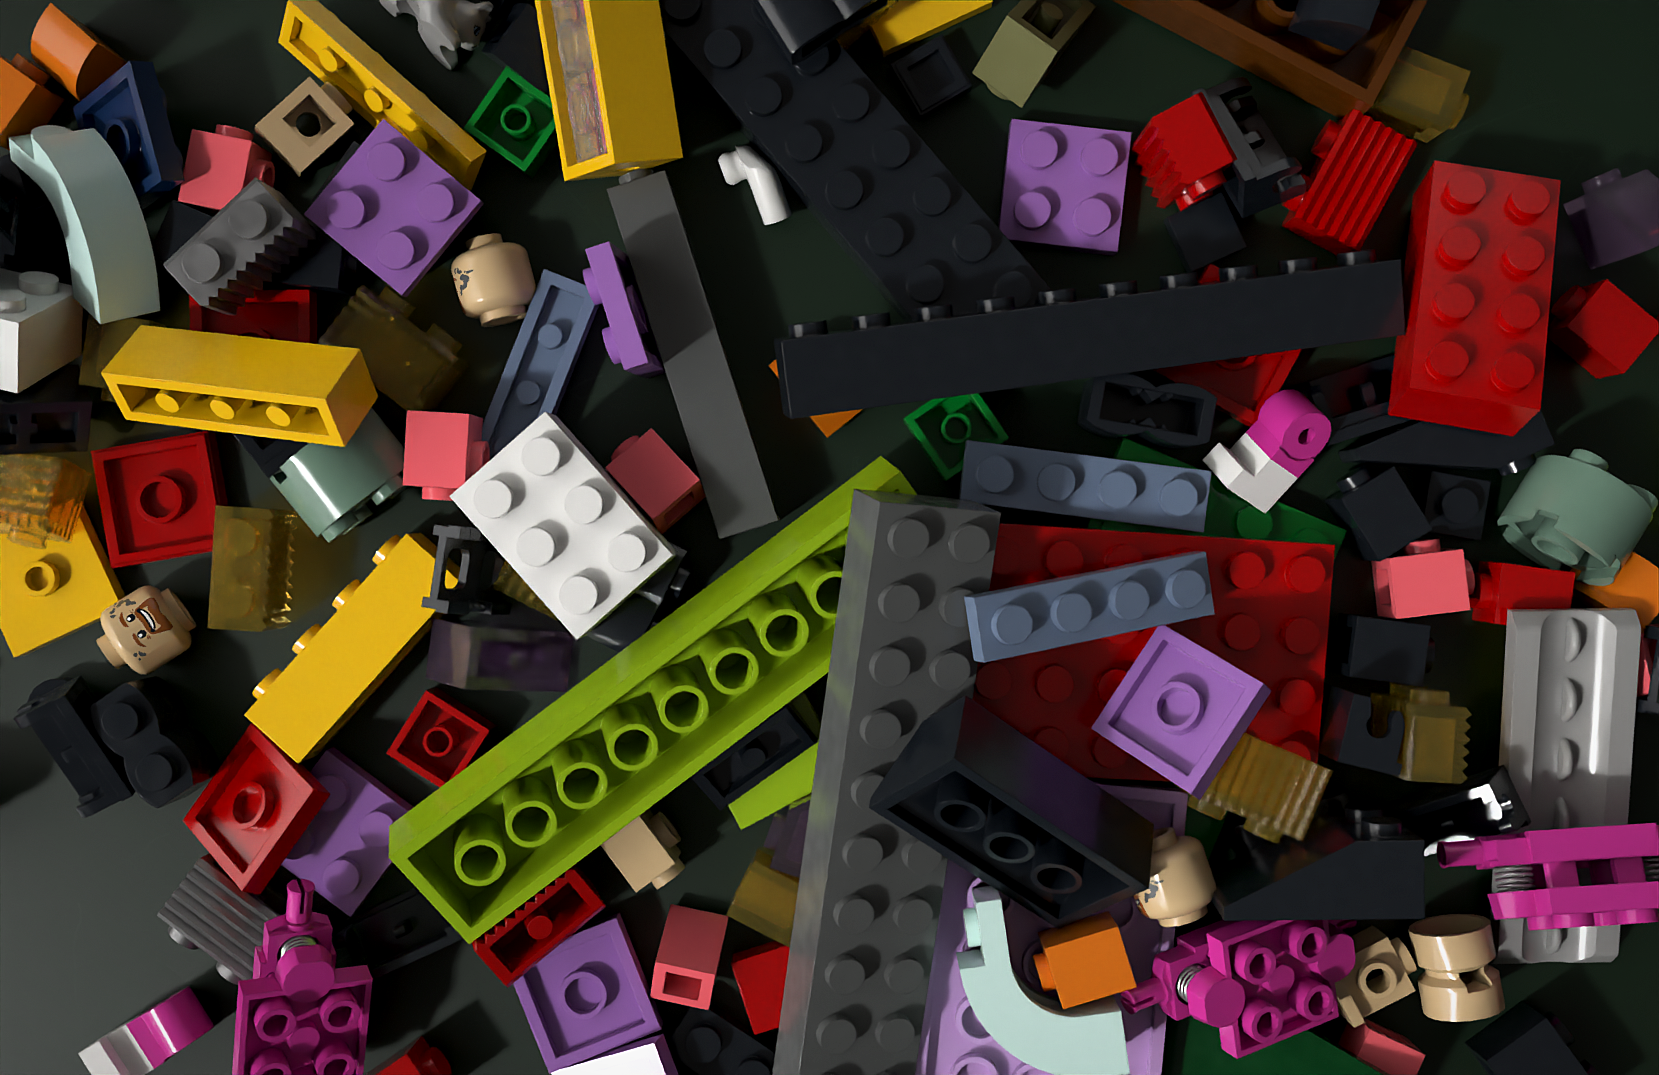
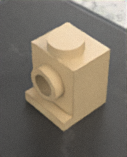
[255,76,354,177]
[601,809,685,893]
[1335,925,1417,1028]

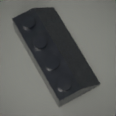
[869,695,1154,929]

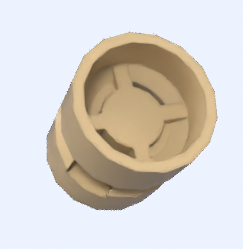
[1408,914,1505,1022]

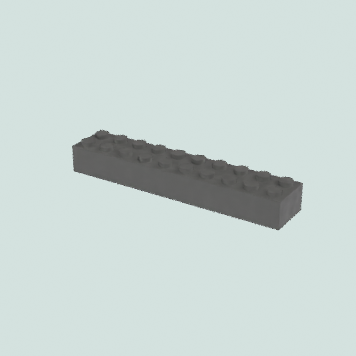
[772,489,1001,1075]

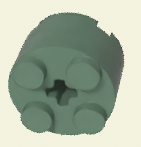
[270,407,409,543]
[1497,449,1658,586]

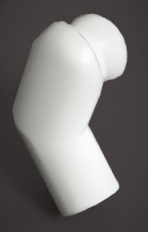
[718,145,792,225]

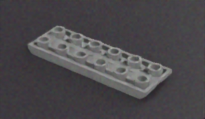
[1490,608,1641,964]

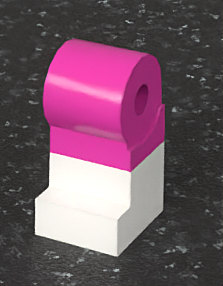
[1203,389,1332,513]
[78,986,215,1075]

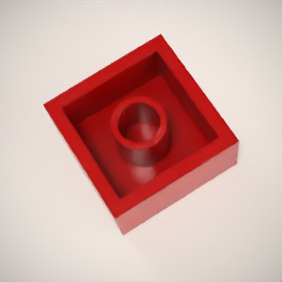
[386,686,497,787]
[731,935,792,1035]

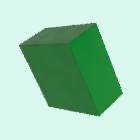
[463,67,558,179]
[903,393,1009,482]

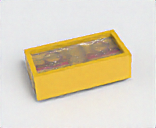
[535,0,683,181]

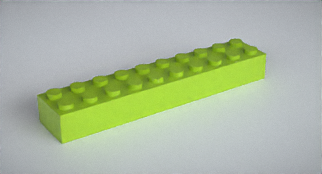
[388,456,917,944]

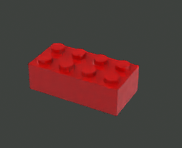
[1388,161,1561,436]

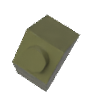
[972,0,1096,108]

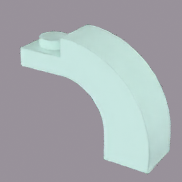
[8,125,160,324]
[956,886,1130,1075]

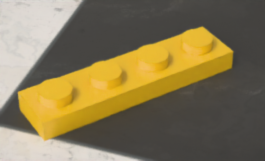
[278,0,487,191]

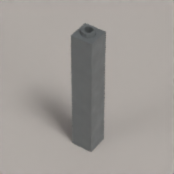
[607,168,780,539]

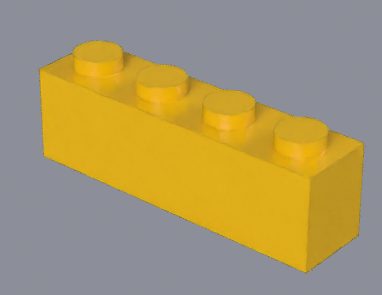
[101,325,378,447]
[244,533,460,764]

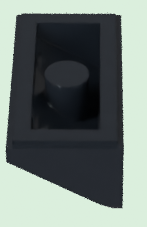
[691,701,818,811]

